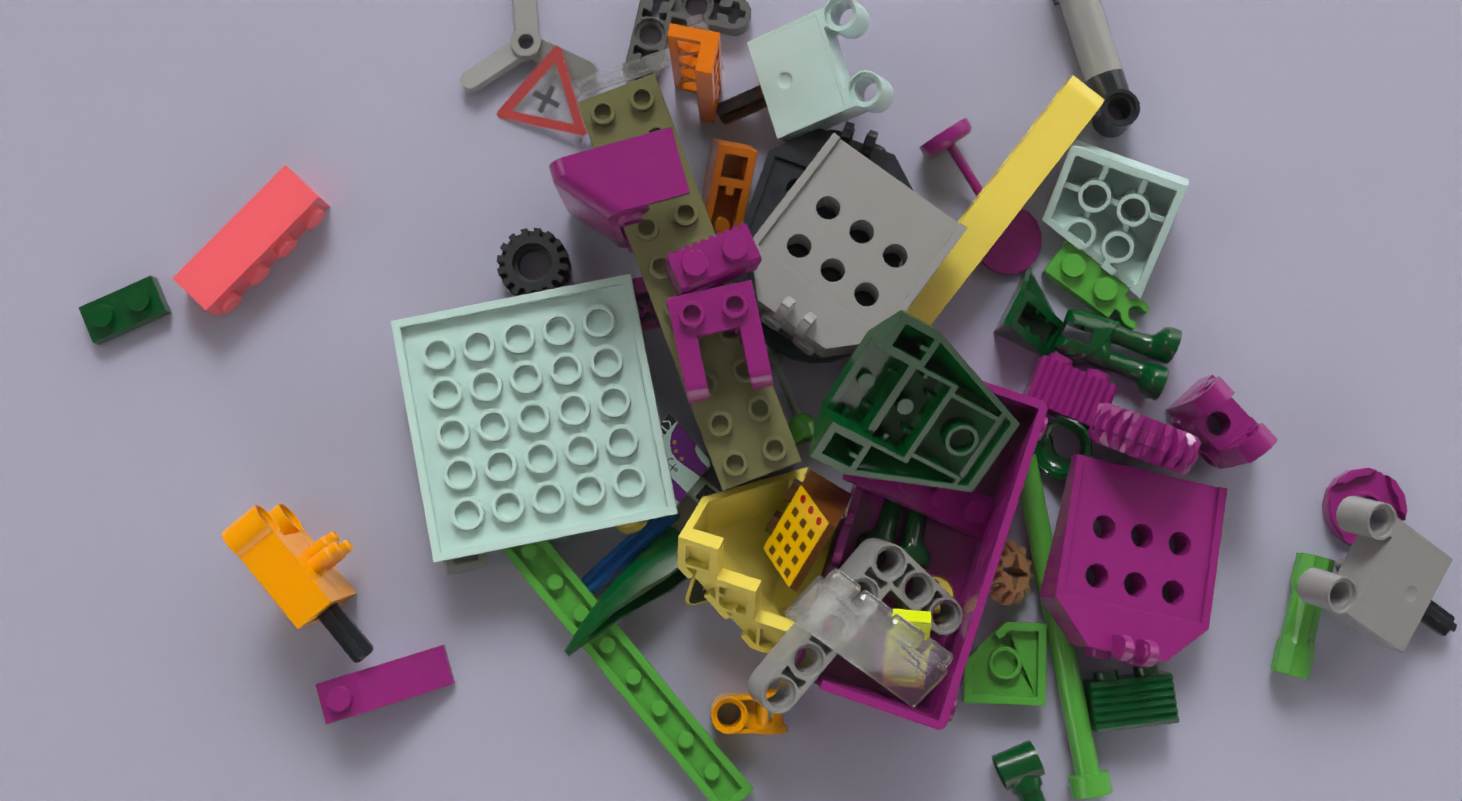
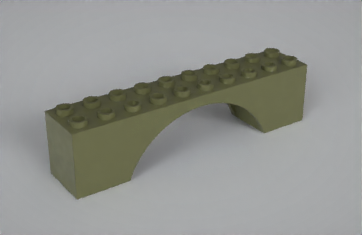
[577,74,802,491]

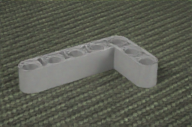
[747,538,963,714]

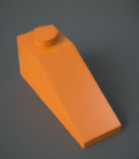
[702,138,758,234]

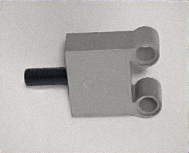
[1297,496,1457,653]

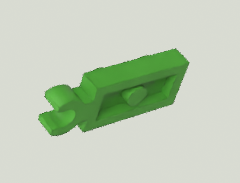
[1042,240,1150,330]

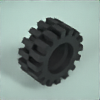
[496,228,571,296]

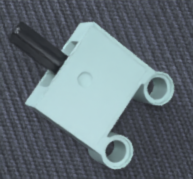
[716,0,894,142]

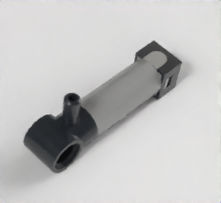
[1053,0,1140,138]

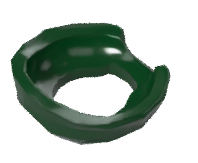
[1034,417,1093,479]

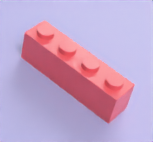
[172,165,330,317]

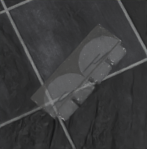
[785,568,953,708]

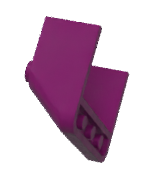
[549,127,690,253]

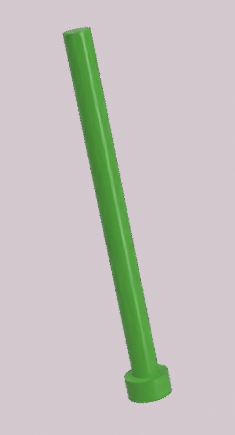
[1020,454,1113,799]

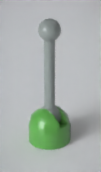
[768,352,817,445]

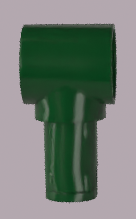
[991,740,1046,801]

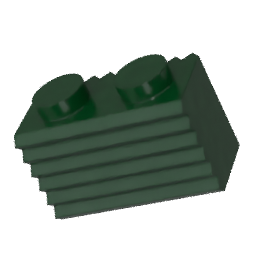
[1082,664,1180,733]

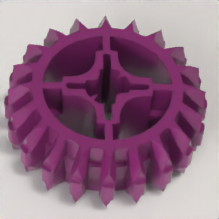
[1087,403,1201,475]

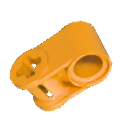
[710,689,788,735]

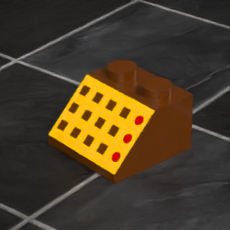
[763,469,852,592]

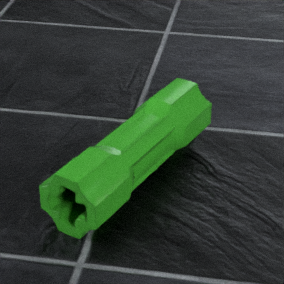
[1270,552,1335,680]

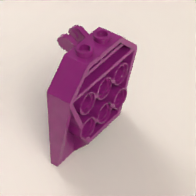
[1039,454,1227,668]

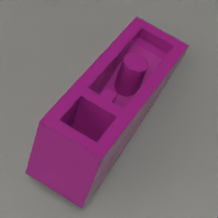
[315,644,455,725]

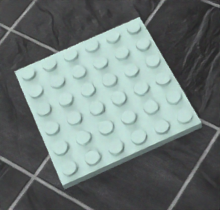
[391,273,678,562]

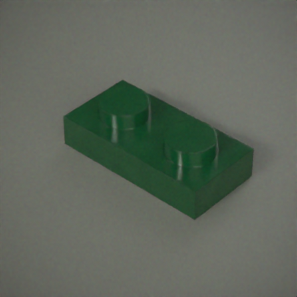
[78,275,172,345]

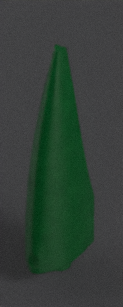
[565,526,688,657]

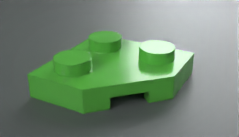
[961,621,1047,706]

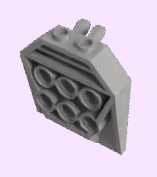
[750,133,967,358]

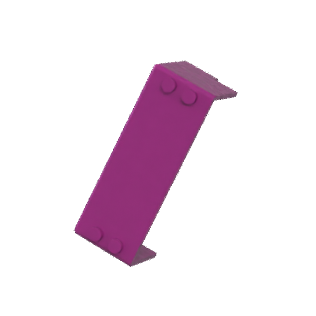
[794,381,1048,730]

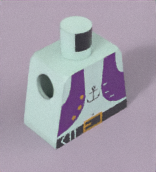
[661,414,720,507]

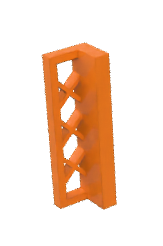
[667,23,722,124]

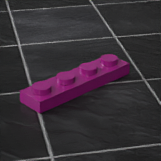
[842,474,994,537]

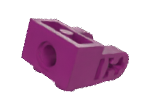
[666,280,774,404]
[1166,374,1278,469]

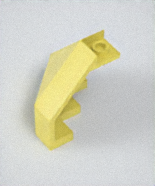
[677,467,837,654]

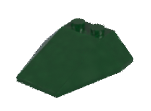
[808,310,1020,492]

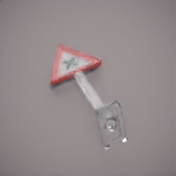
[496,14,725,136]

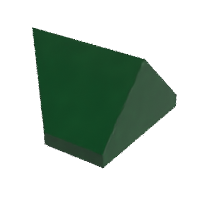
[994,267,1066,357]

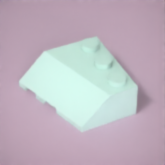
[1042,139,1189,298]

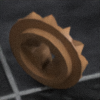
[989,540,1035,605]

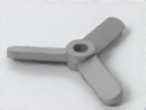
[460,0,598,93]

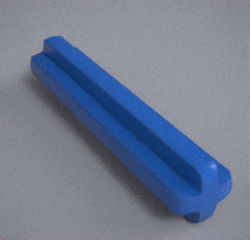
[582,512,680,594]

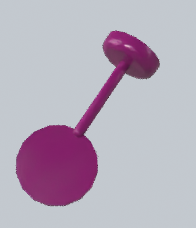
[919,117,1042,275]

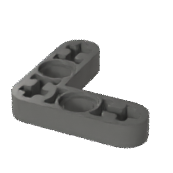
[624,0,751,84]

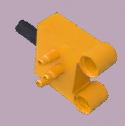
[221,503,374,663]

